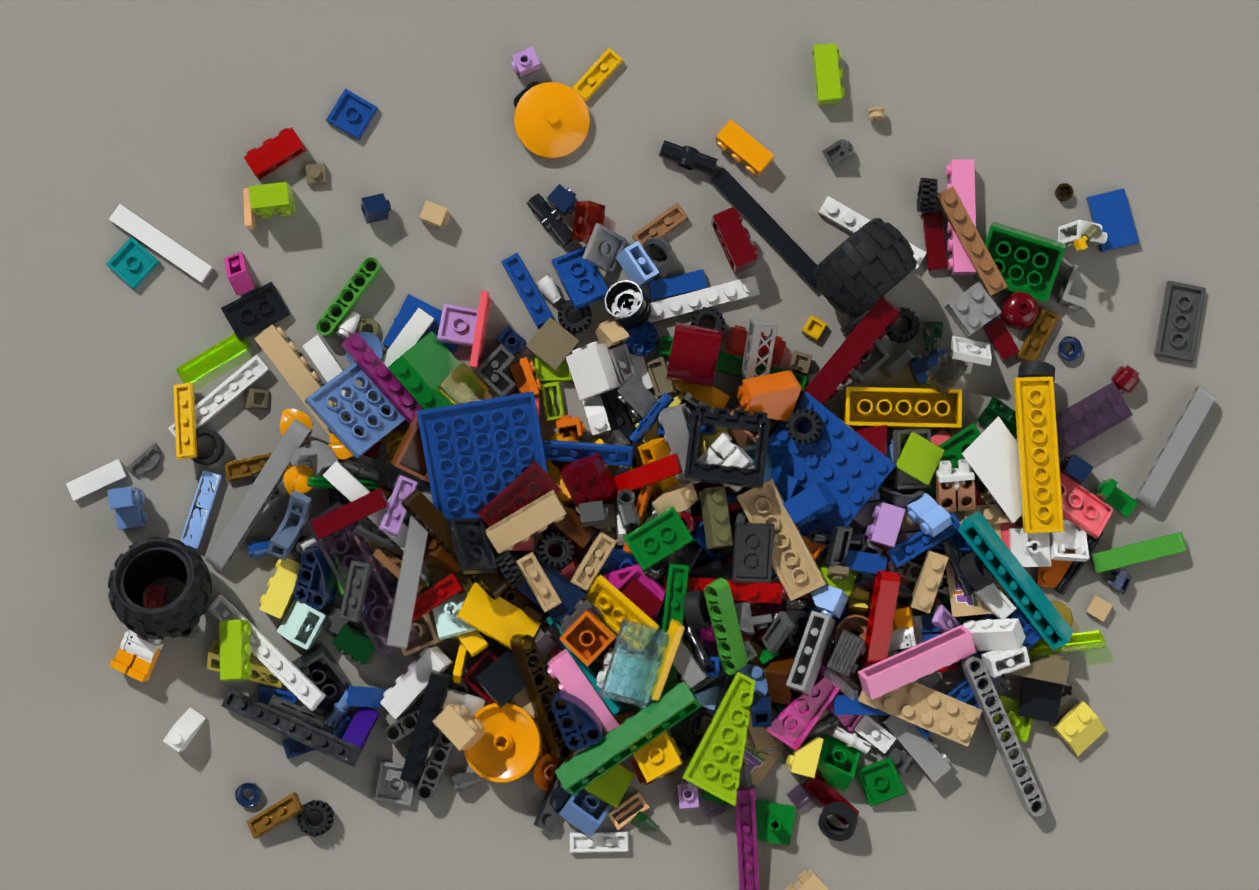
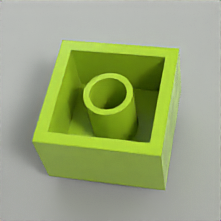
[249,182,296,219]

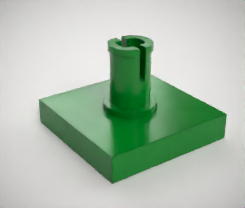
[755,800,796,846]

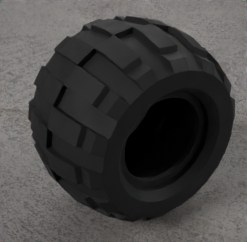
[814,218,917,318]
[108,536,212,640]

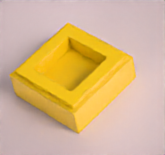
[801,315,828,341]

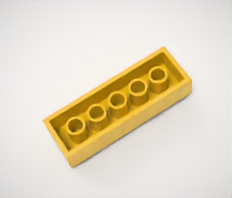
[843,387,962,430]

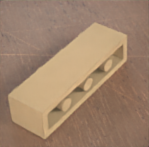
[486,490,567,554]

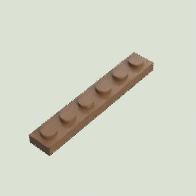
[936,186,1008,296]

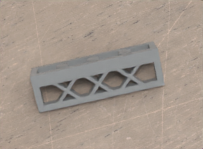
[739,317,777,386]

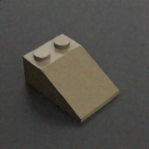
[1007,654,1070,685]

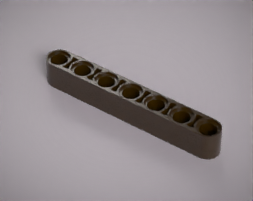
[401,489,510,600]
[510,634,574,761]

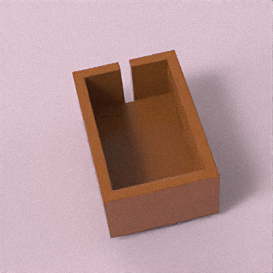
[391,412,429,483]

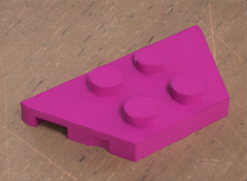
[602,564,666,624]

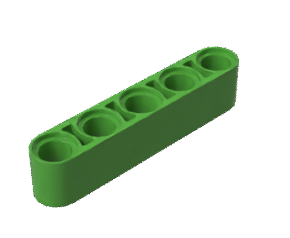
[316,257,382,338]
[1091,532,1187,573]
[704,578,748,675]

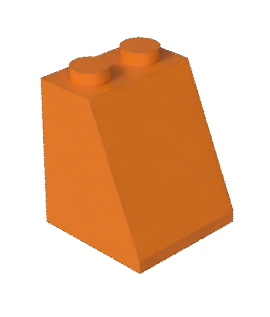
[736,371,802,422]

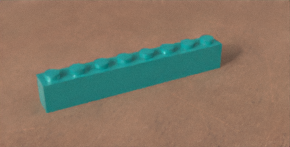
[958,511,1073,650]

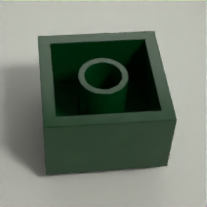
[332,624,383,665]

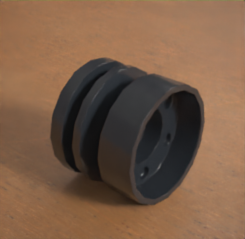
[604,280,652,329]

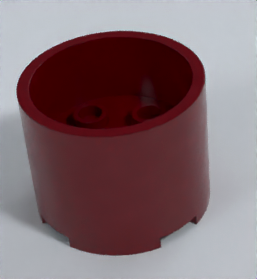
[666,322,722,388]

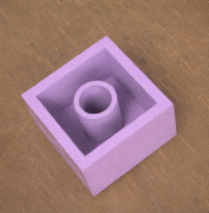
[865,502,906,548]

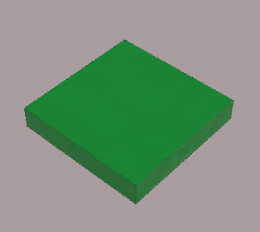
[856,756,907,807]

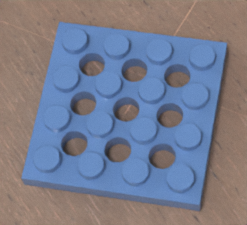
[304,362,406,458]

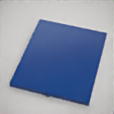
[382,294,459,355]

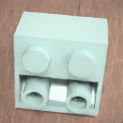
[277,598,329,650]

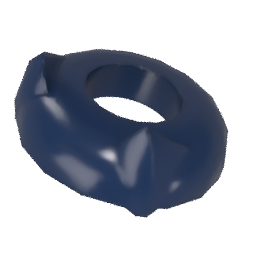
[1057,336,1082,361]
[235,782,261,808]

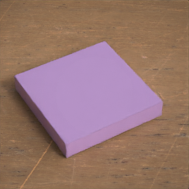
[437,304,478,347]

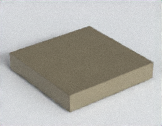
[526,317,580,371]

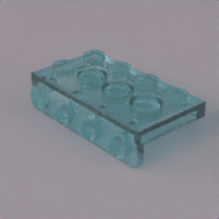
[600,619,669,709]

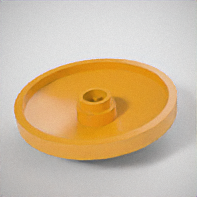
[514,82,590,159]
[464,703,541,782]

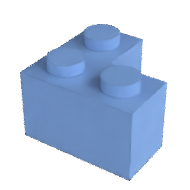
[107,486,147,530]

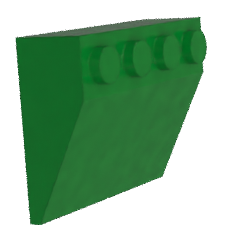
[974,222,1067,302]
[388,331,482,409]

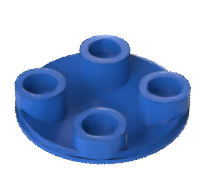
[623,322,659,356]

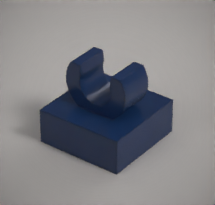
[1107,570,1132,595]

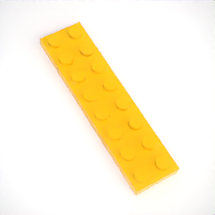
[1013,377,1064,534]

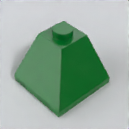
[817,735,861,791]

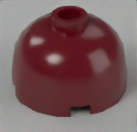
[999,292,1039,330]

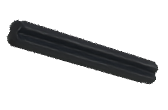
[1055,531,1104,595]

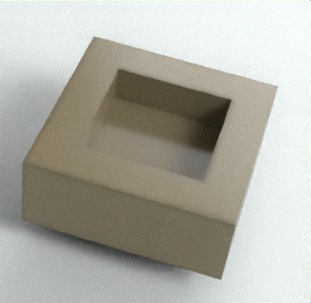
[305,163,327,185]
[789,350,813,374]
[827,565,849,581]

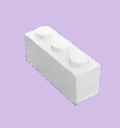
[963,618,1026,651]

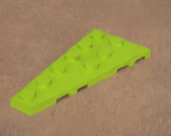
[682,672,756,806]

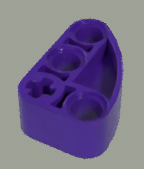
[342,707,380,749]

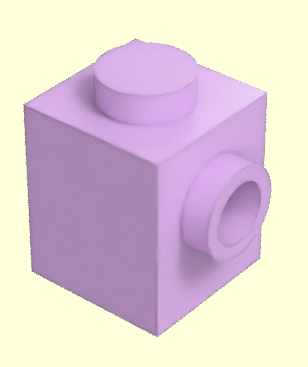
[511,46,541,78]
[677,779,699,809]

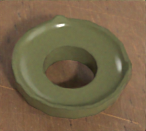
[356,318,380,337]

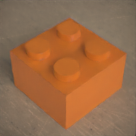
[559,609,617,667]

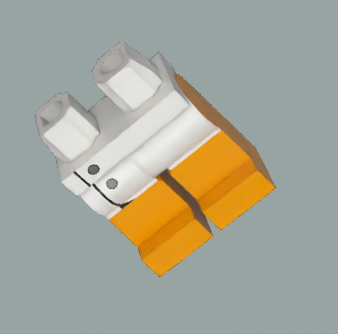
[887,606,918,658]
[109,631,164,682]

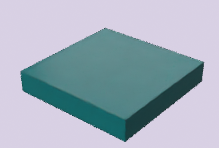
[106,236,161,290]

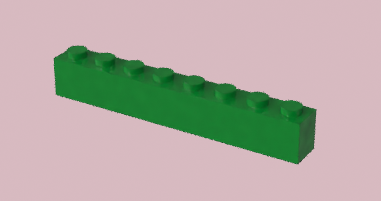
[555,681,702,796]

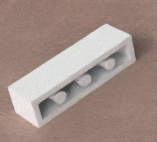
[380,645,452,719]

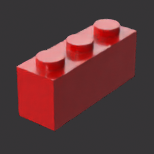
[244,127,307,180]

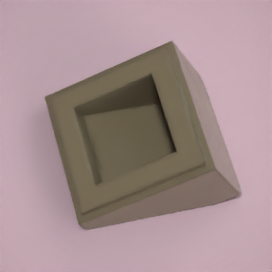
[245,388,269,409]

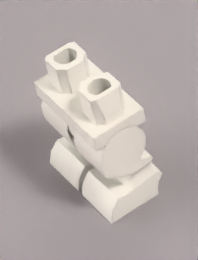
[698,433,755,492]

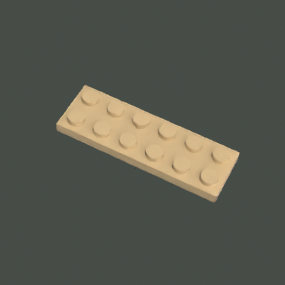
[737,479,826,601]
[857,682,982,747]

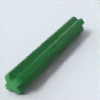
[307,476,379,491]

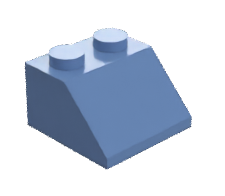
[559,789,612,837]

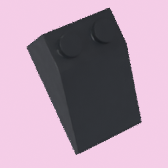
[292,642,351,715]

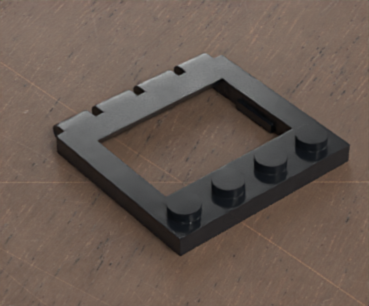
[684,405,771,489]

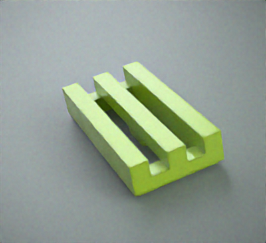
[541,381,565,422]

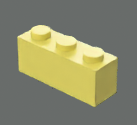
[259,557,300,619]

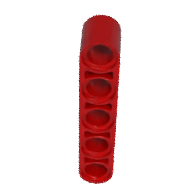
[862,570,900,666]

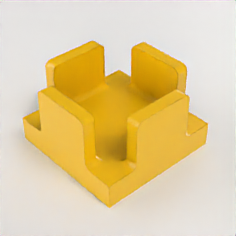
[633,731,683,782]

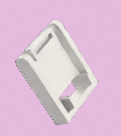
[1049,517,1090,562]

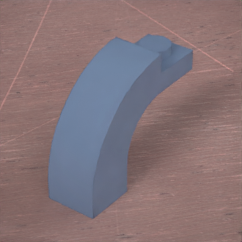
[267,490,312,561]

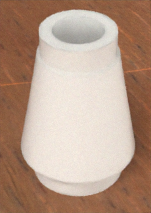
[536,275,562,304]
[336,311,361,340]

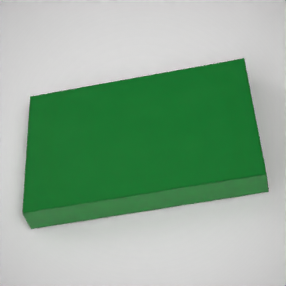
[623,506,694,571]

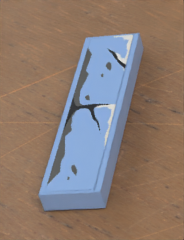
[180,470,223,549]

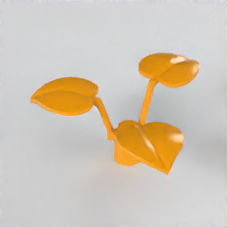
[280,409,360,496]

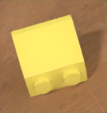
[1051,701,1106,756]
[786,736,823,778]

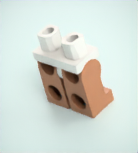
[935,459,976,512]

